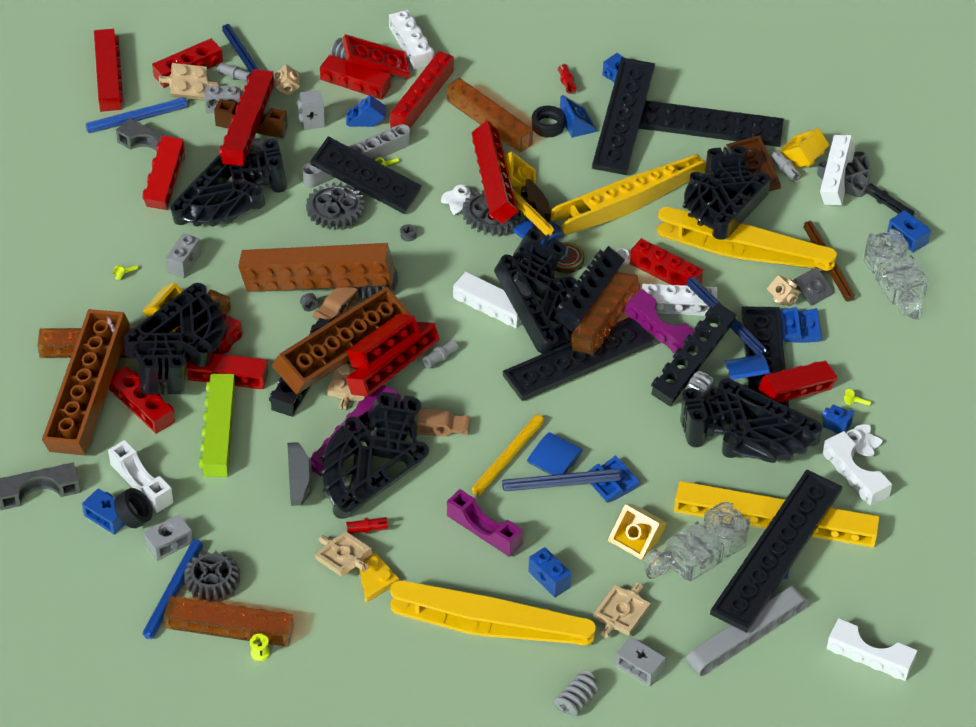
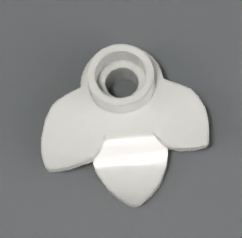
[441,184,470,215]
[846,424,883,456]

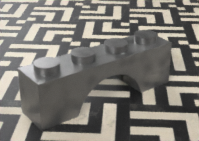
[116,118,185,162]
[0,462,81,510]

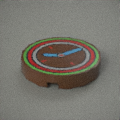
[555,242,584,273]

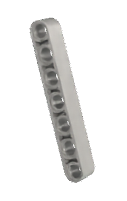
[302,124,410,188]
[686,586,808,676]

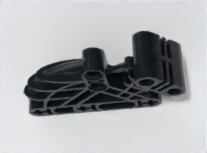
[170,139,287,227]
[682,146,771,240]
[494,229,583,354]
[124,283,229,395]
[680,379,822,463]
[319,392,429,519]

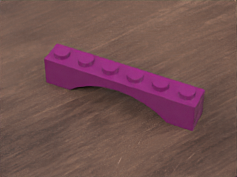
[310,385,398,474]

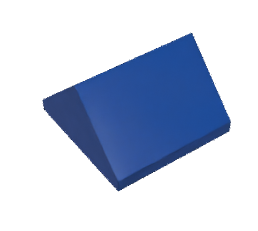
[560,95,597,138]

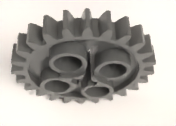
[306,182,365,230]
[462,190,521,236]

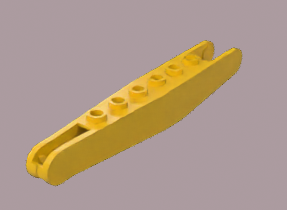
[550,154,706,235]
[657,207,837,271]
[390,581,596,646]

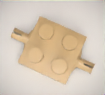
[159,63,218,100]
[327,364,366,410]
[315,531,373,577]
[593,582,650,638]

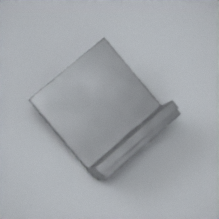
[793,267,834,306]

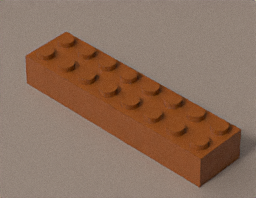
[238,243,395,292]
[272,287,411,395]
[42,309,130,456]

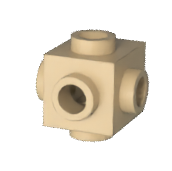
[275,64,300,96]
[767,275,801,306]

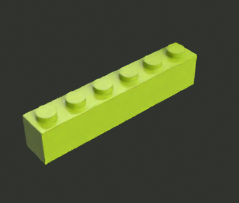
[199,374,235,477]

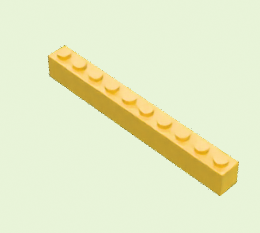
[674,481,879,548]

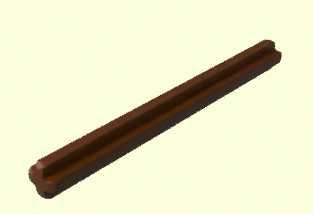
[803,221,855,302]

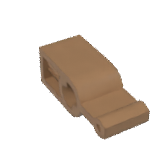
[313,287,358,321]
[417,408,470,436]

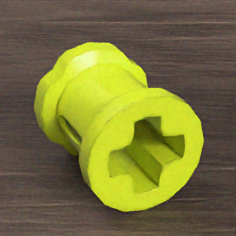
[250,633,270,661]

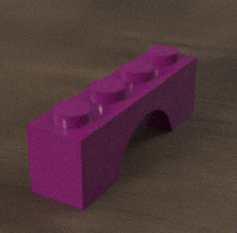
[624,289,695,353]
[447,489,523,557]

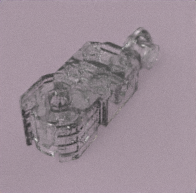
[864,228,929,320]
[643,502,750,581]

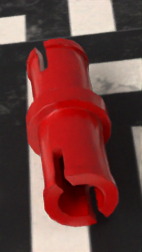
[558,64,577,94]
[346,517,388,534]

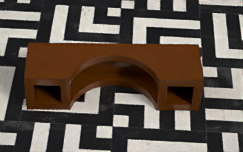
[214,99,288,138]

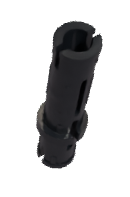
[865,183,915,216]

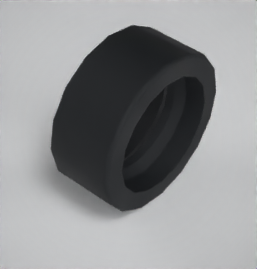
[532,105,565,138]
[114,488,153,529]

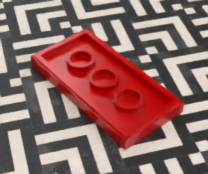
[342,34,411,79]

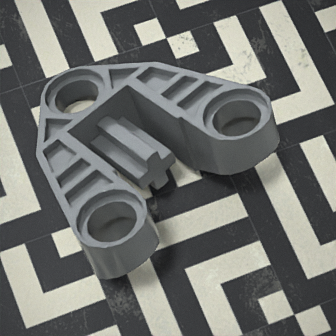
[817,151,871,197]
[287,442,311,506]

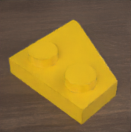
[359,552,399,602]

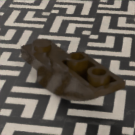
[521,179,551,232]

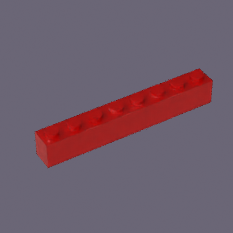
[219,69,274,166]
[471,120,518,224]

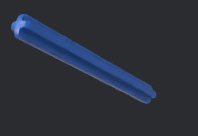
[86,97,187,133]
[142,540,203,639]

